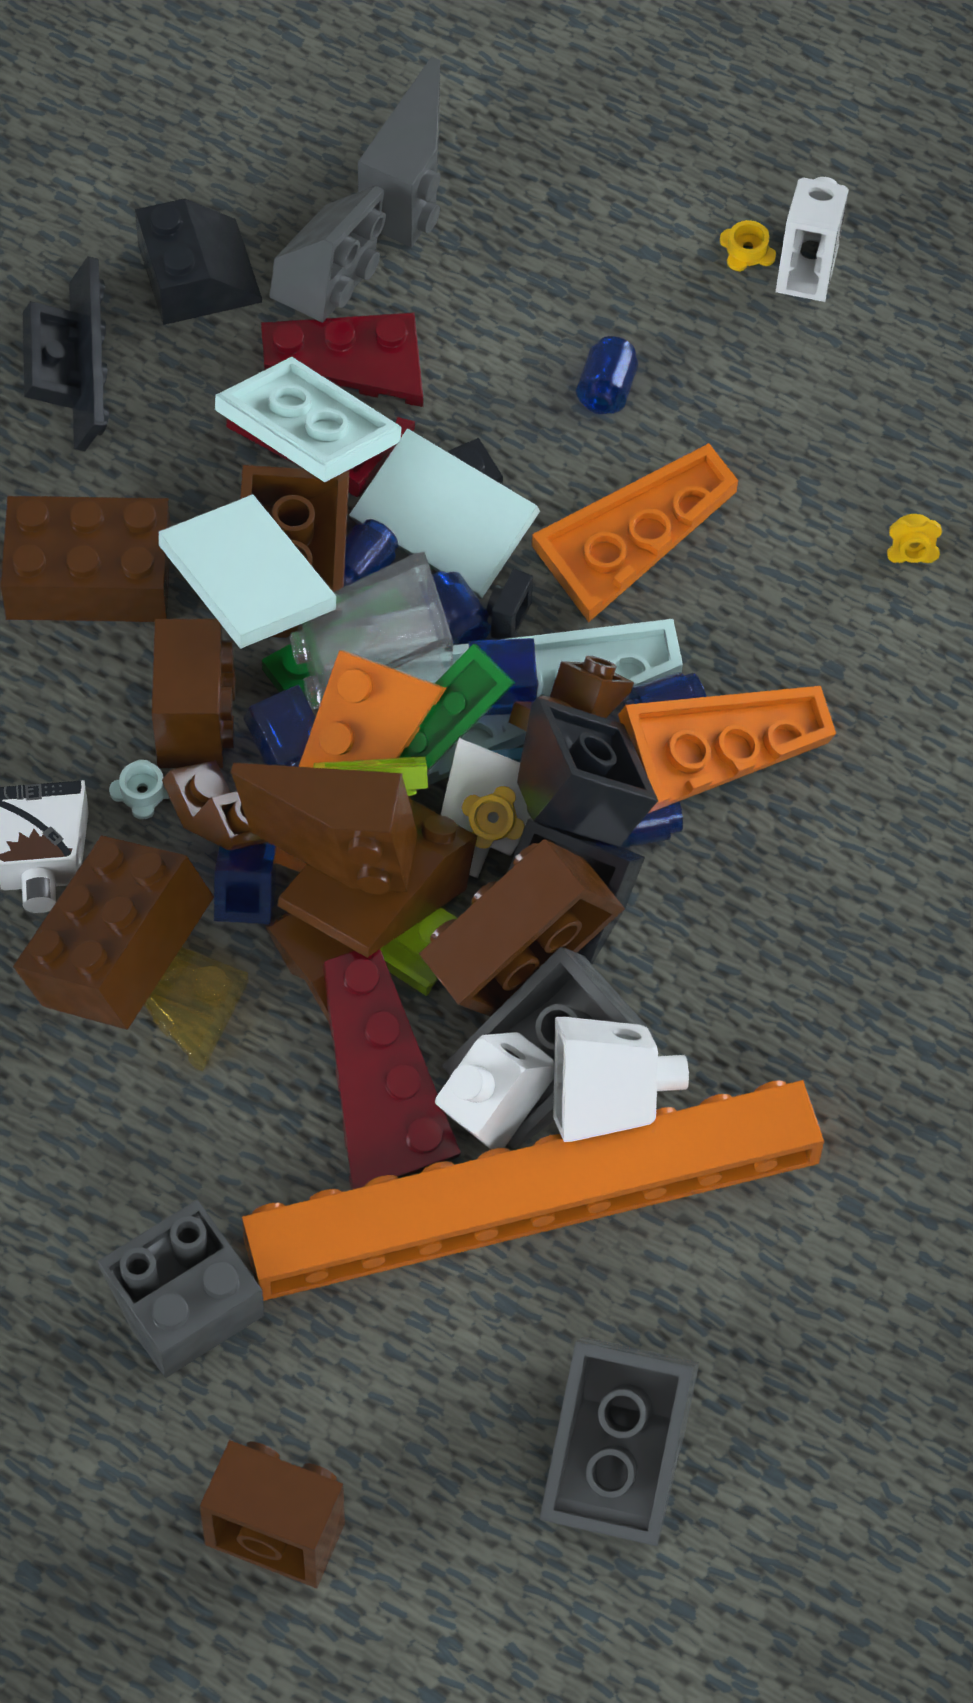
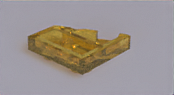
[143,947,249,1071]

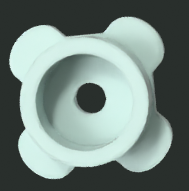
[109,759,169,819]

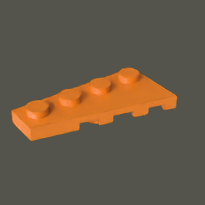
[532,443,738,623]
[266,650,446,872]
[618,686,836,813]

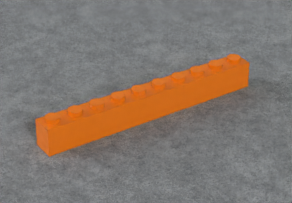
[242,1080,824,1301]

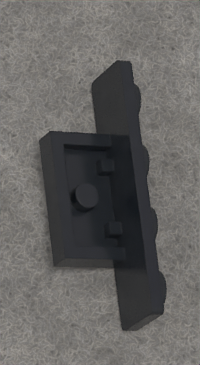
[23,256,109,452]

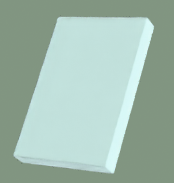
[215,357,402,482]
[349,428,540,599]
[159,495,336,649]

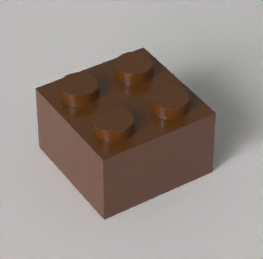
[152,619,236,768]
[200,1440,345,1589]

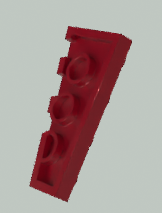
[323,949,461,1190]

